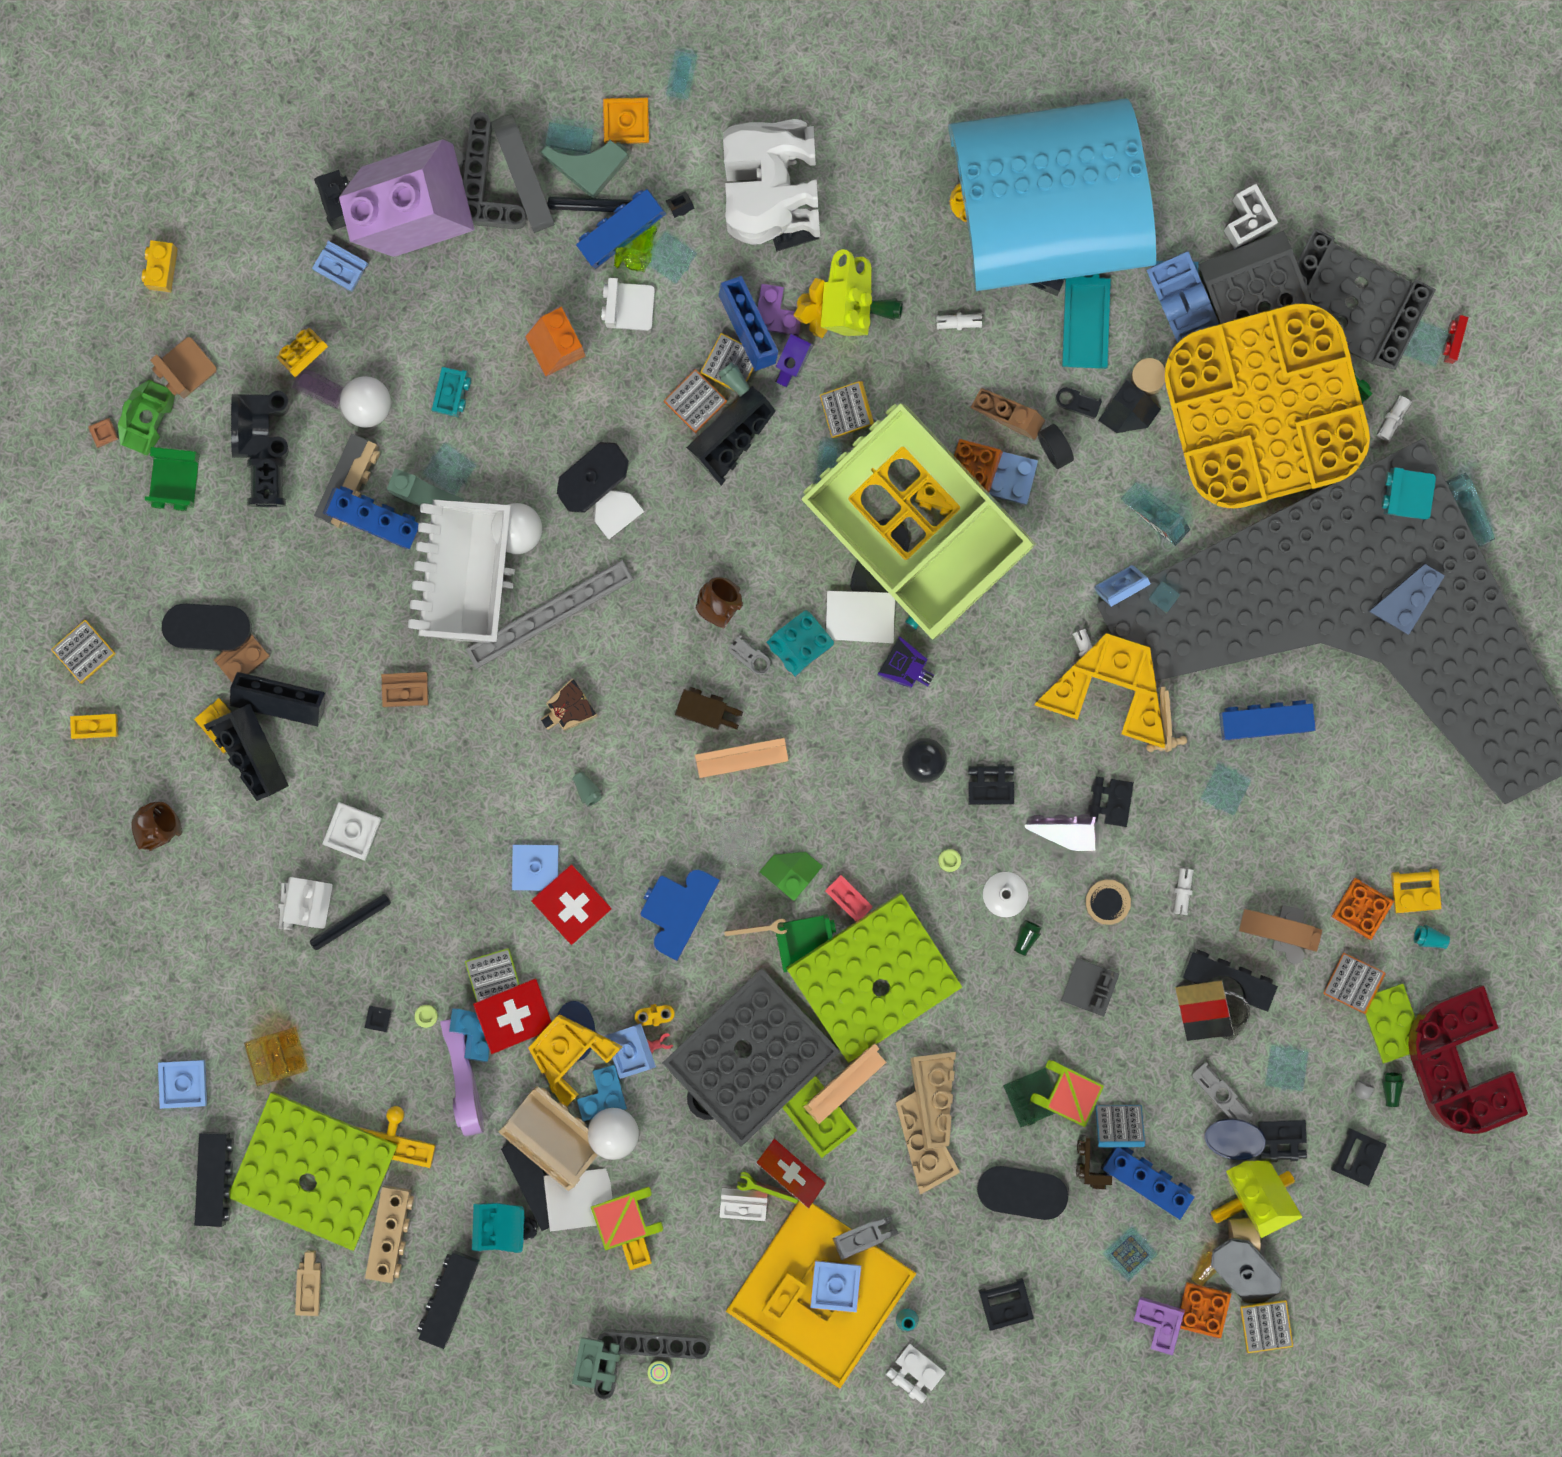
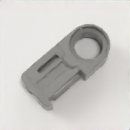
[728,636,770,675]

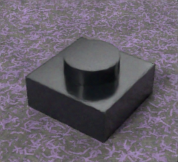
[666,191,695,218]
[364,1005,392,1033]

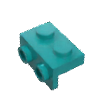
[432,367,471,418]

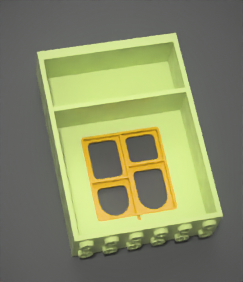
[801,403,1036,640]

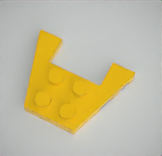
[528,1014,622,1107]

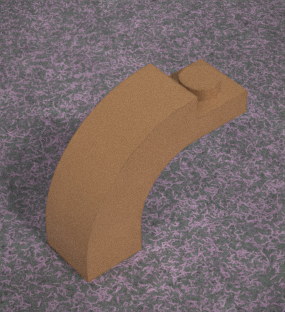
[1239,909,1322,952]

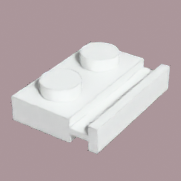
[720,1188,768,1221]

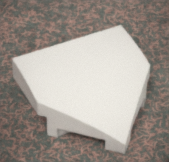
[593,490,644,539]

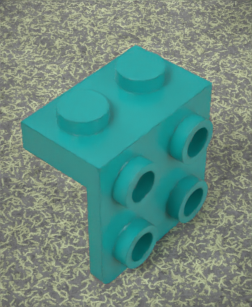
[1382,467,1436,519]
[766,610,834,677]
[472,1203,525,1253]

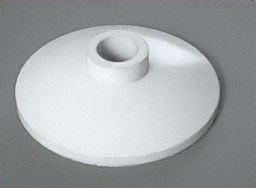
[983,872,1028,917]

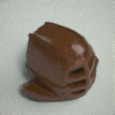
[696,577,743,629]
[131,802,182,851]

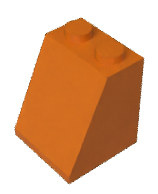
[525,306,586,376]

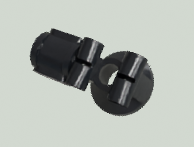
[231,391,289,508]

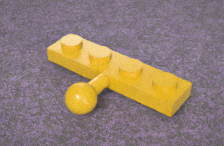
[355,1106,436,1168]

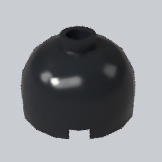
[902,738,947,783]

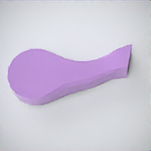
[440,1019,484,1136]

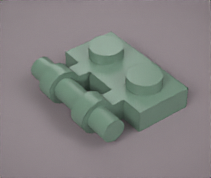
[572,1337,620,1391]

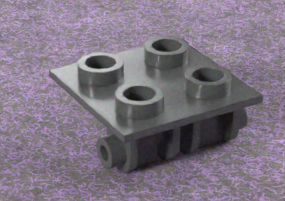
[1061,958,1119,1017]

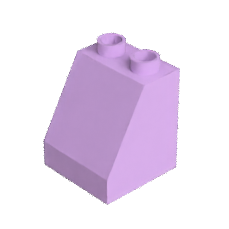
[339,139,475,257]

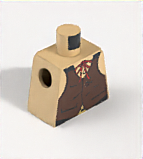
[541,679,598,731]

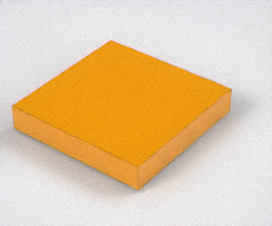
[603,98,649,144]

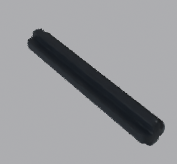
[547,196,632,212]
[310,894,391,950]

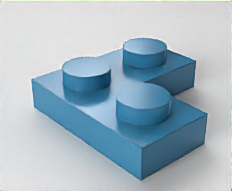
[449,1009,490,1062]
[577,1065,627,1121]

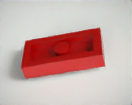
[1442,315,1469,364]

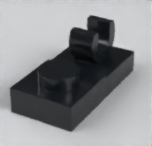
[773,230,819,252]

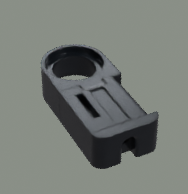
[1055,387,1102,419]

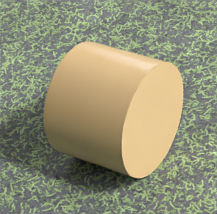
[1130,358,1165,396]
[1228,1218,1260,1252]

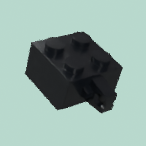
[314,170,350,230]

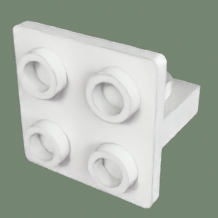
[281,877,332,929]

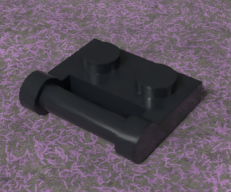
[1331,1128,1387,1187]
[978,1278,1034,1331]

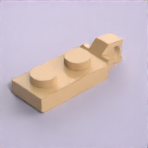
[295,1250,321,1316]

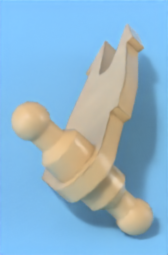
[1146,686,1187,752]

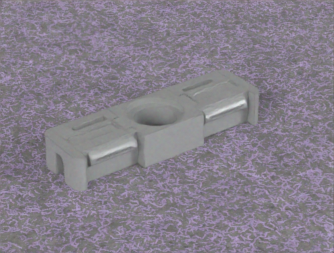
[1191,1063,1253,1121]

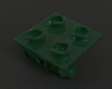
[1003,1068,1055,1128]

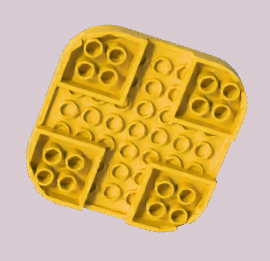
[1165,303,1370,508]

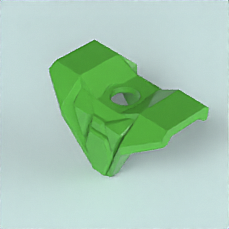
[118,379,175,456]

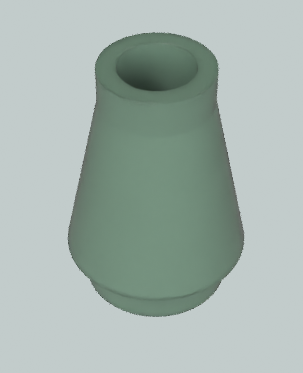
[718,362,750,396]
[572,772,602,807]

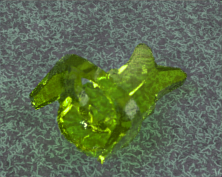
[614,226,657,273]

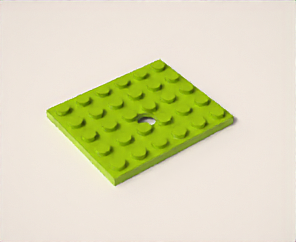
[786,892,962,1063]
[230,1091,398,1251]

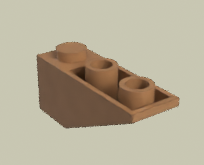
[970,388,1046,440]

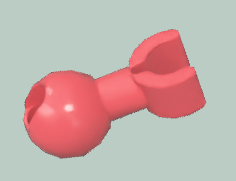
[647,1033,673,1054]

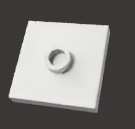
[322,802,382,861]

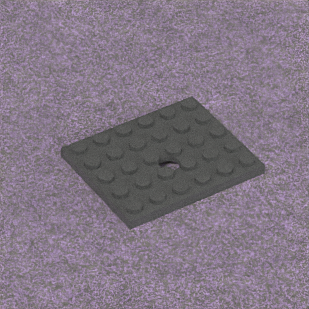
[662,968,840,1147]

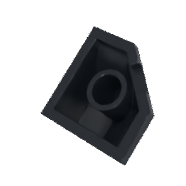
[1098,380,1161,434]

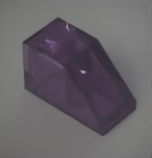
[292,369,344,409]

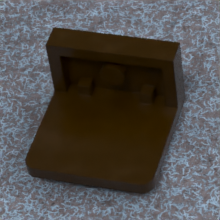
[1076,1135,1112,1189]

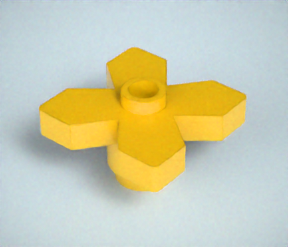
[794,278,827,338]

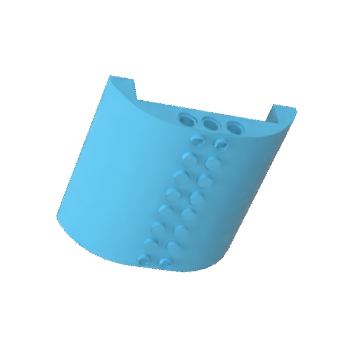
[948,98,1156,291]

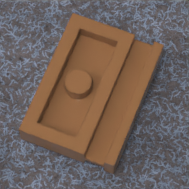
[214,634,270,682]
[381,672,429,707]

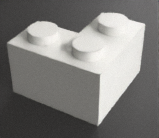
[1224,184,1278,250]

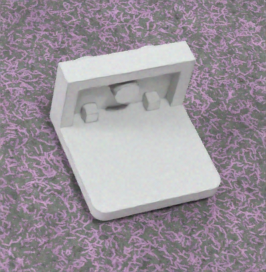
[601,278,655,331]

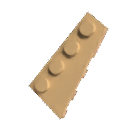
[910,1052,956,1150]
[895,1092,960,1195]

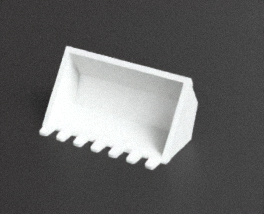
[408,500,515,643]

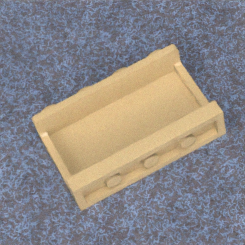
[498,1086,597,1191]

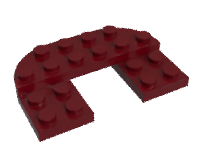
[1408,985,1529,1134]

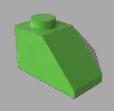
[760,852,823,901]

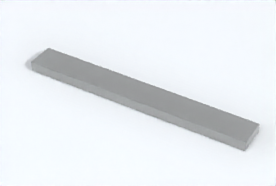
[465,560,634,669]

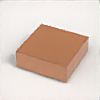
[88,418,119,448]

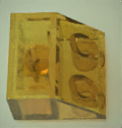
[244,1027,309,1086]

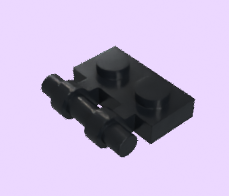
[968,764,1014,805]
[1088,776,1134,827]
[1258,1119,1307,1163]

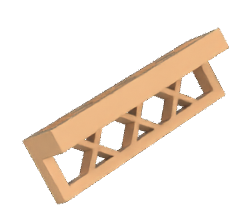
[695,738,789,778]
[803,1044,886,1124]

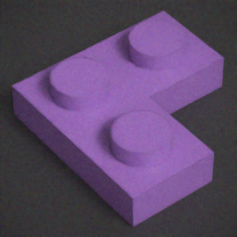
[758,284,801,336]
[1134,1297,1185,1356]

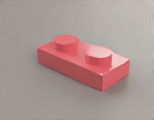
[825,875,873,921]

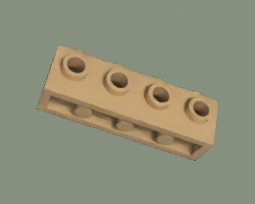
[365,1185,414,1283]

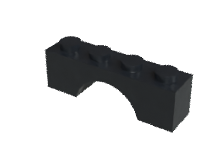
[1180,949,1278,1012]

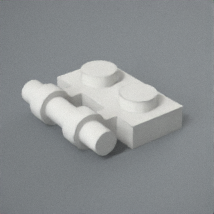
[885,1343,946,1403]

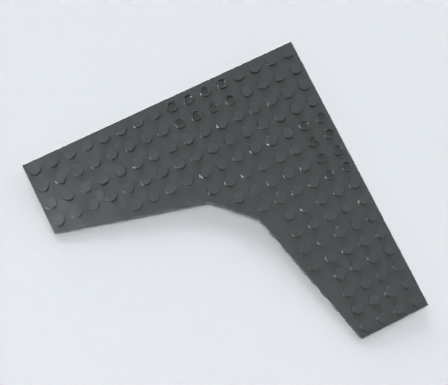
[1096,438,1562,804]

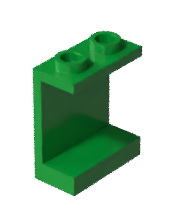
[145,447,200,511]
[776,914,836,973]

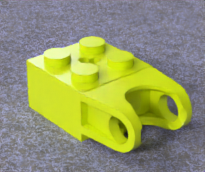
[821,249,872,336]

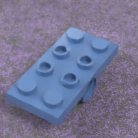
[1146,251,1219,343]

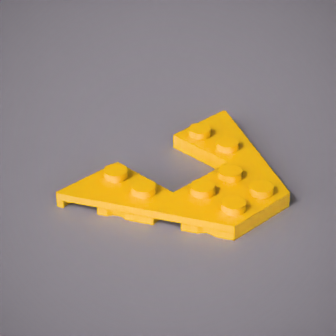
[1035,633,1165,749]

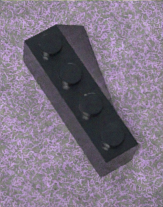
[686,386,776,486]
[204,704,289,801]

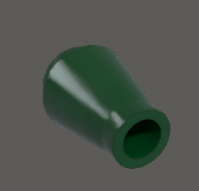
[870,298,903,321]
[1014,920,1041,956]
[1381,1072,1405,1107]

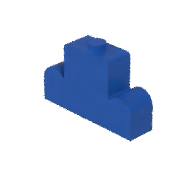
[640,870,720,961]

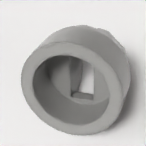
[1355,1080,1375,1099]

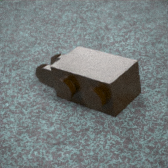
[675,687,743,730]

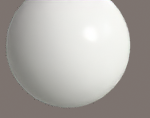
[340,376,391,427]
[491,503,542,554]
[588,1108,639,1160]

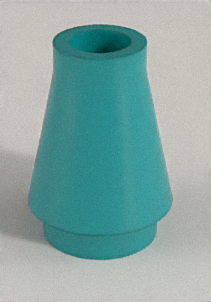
[1413,925,1450,949]
[896,1308,919,1332]

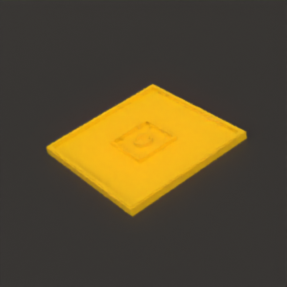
[726,1201,917,1389]

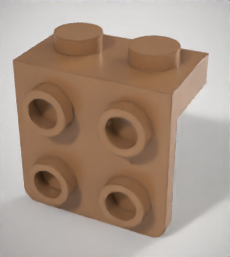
[150,337,217,399]

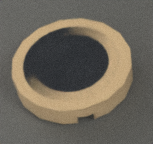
[1085,879,1131,925]

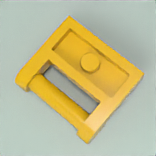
[1391,868,1442,913]

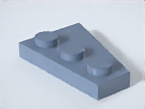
[1369,564,1445,635]

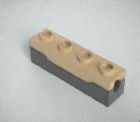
[314,433,380,529]

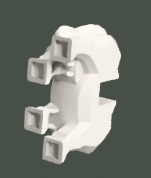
[723,119,820,245]

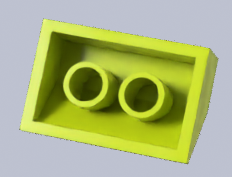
[1226,1161,1302,1238]

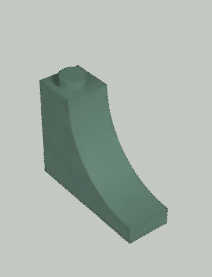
[541,140,628,198]
[387,468,465,506]

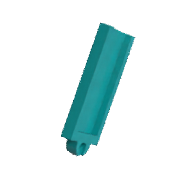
[1062,274,1111,369]

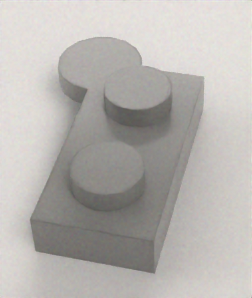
[1272,905,1305,964]

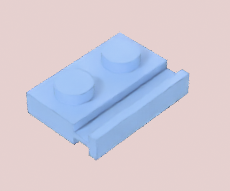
[312,241,368,292]

